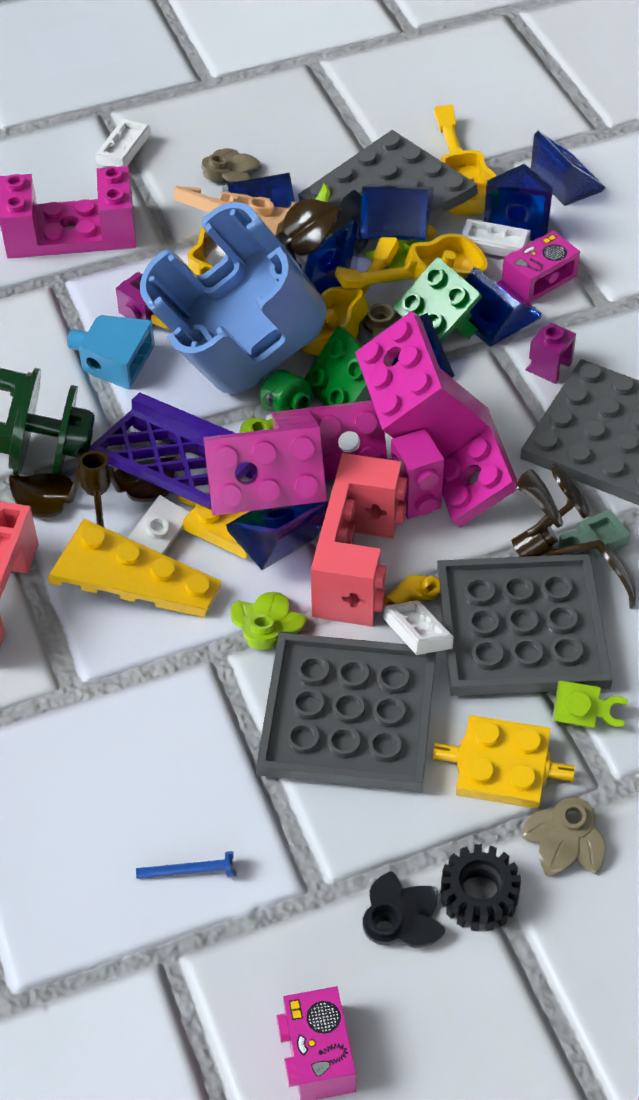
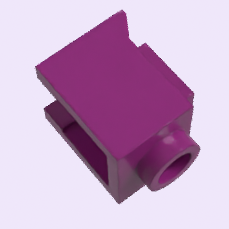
[525,322,576,384]

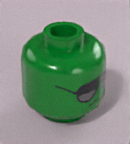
[260,370,312,413]

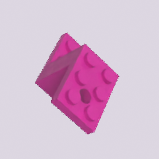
[355,311,518,528]
[203,400,387,516]

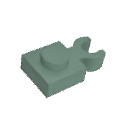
[558,509,631,558]

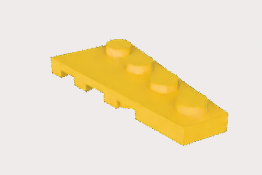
[48,518,222,618]

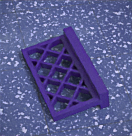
[89,392,257,510]

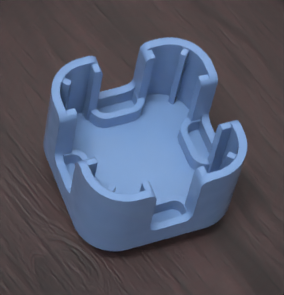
[140,202,327,394]

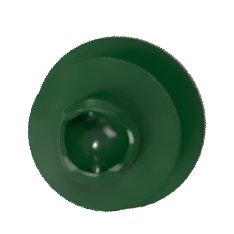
[0,368,95,476]

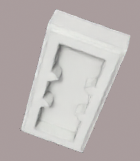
[95,119,151,167]
[461,219,531,257]
[127,495,190,554]
[383,600,454,655]

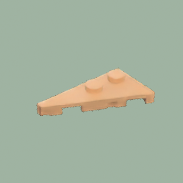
[173,186,297,236]

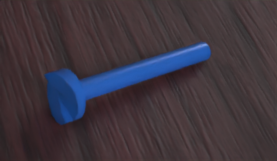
[136,851,237,879]

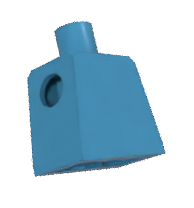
[67,315,155,390]

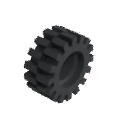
[440,844,521,932]

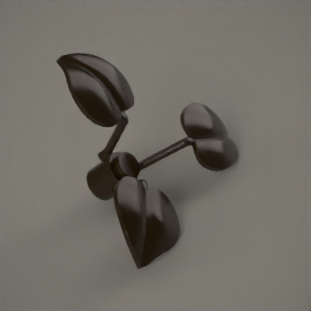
[204,199,341,268]
[9,451,177,527]
[511,463,636,608]

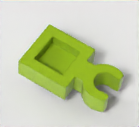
[552,680,628,728]

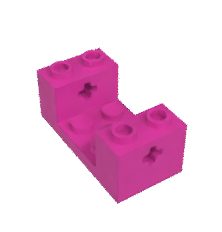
[0,166,136,259]

